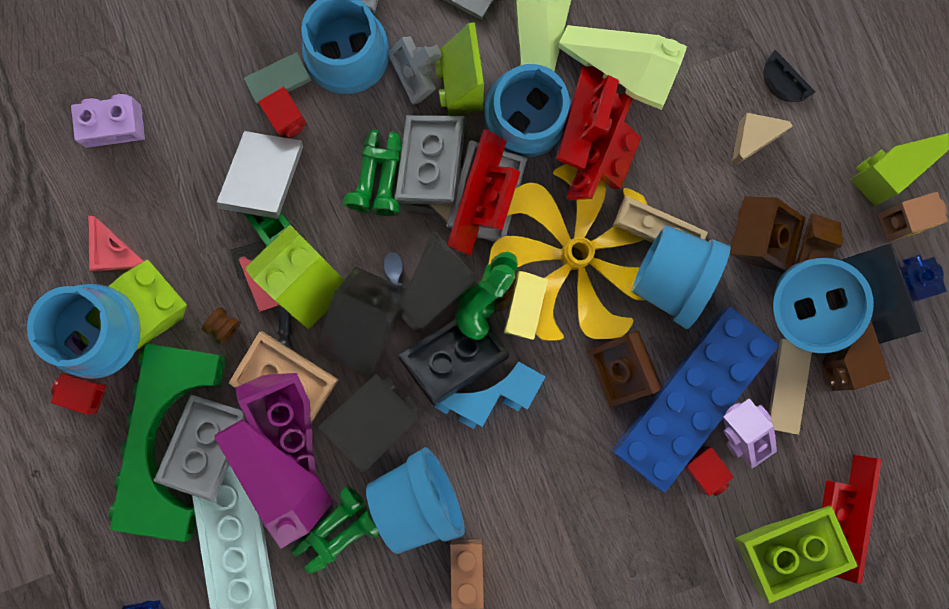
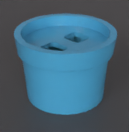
[301,0,390,94]
[483,64,571,157]
[631,225,731,329]
[773,258,873,353]
[27,284,140,379]
[366,447,465,554]

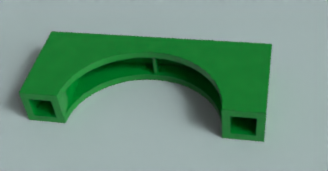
[108,344,226,542]

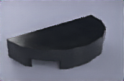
[763,50,816,102]

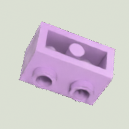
[71,94,145,148]
[723,399,777,469]

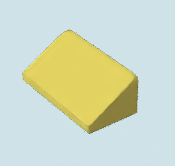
[503,271,548,340]

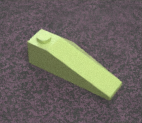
[514,0,571,71]
[558,25,687,110]

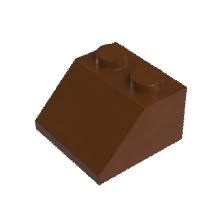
[730,196,806,273]
[823,320,891,391]

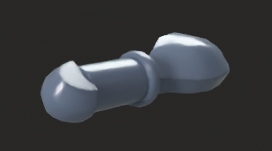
[384,252,405,316]

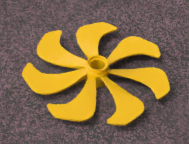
[488,164,647,341]

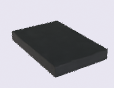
[839,243,924,344]
[398,320,510,406]

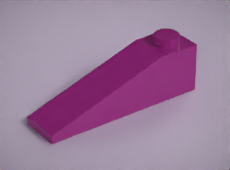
[235,373,316,474]
[214,419,333,549]

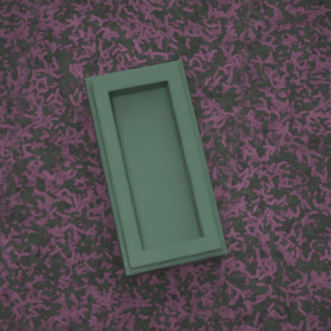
[244,52,311,107]

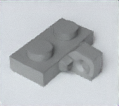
[389,36,442,105]

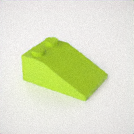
[435,22,484,116]
[851,133,949,206]
[245,225,352,329]
[74,259,187,350]
[735,506,858,603]

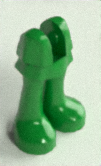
[342,129,402,216]
[455,252,518,340]
[291,485,380,574]

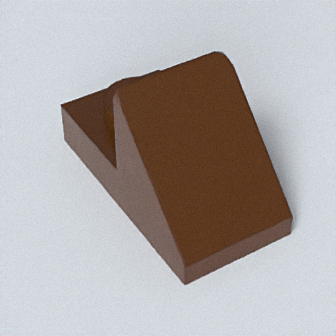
[796,214,843,264]

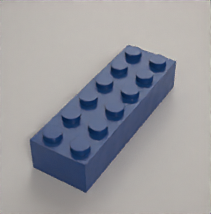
[610,306,779,493]

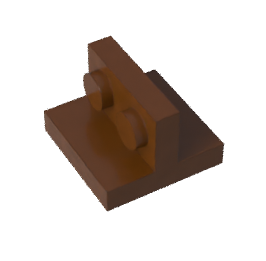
[587,330,662,407]

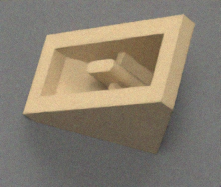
[732,113,792,166]

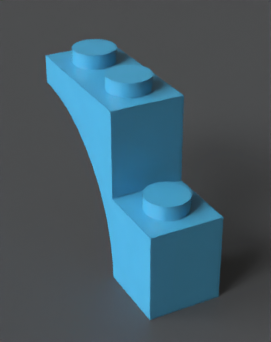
[431,362,545,429]

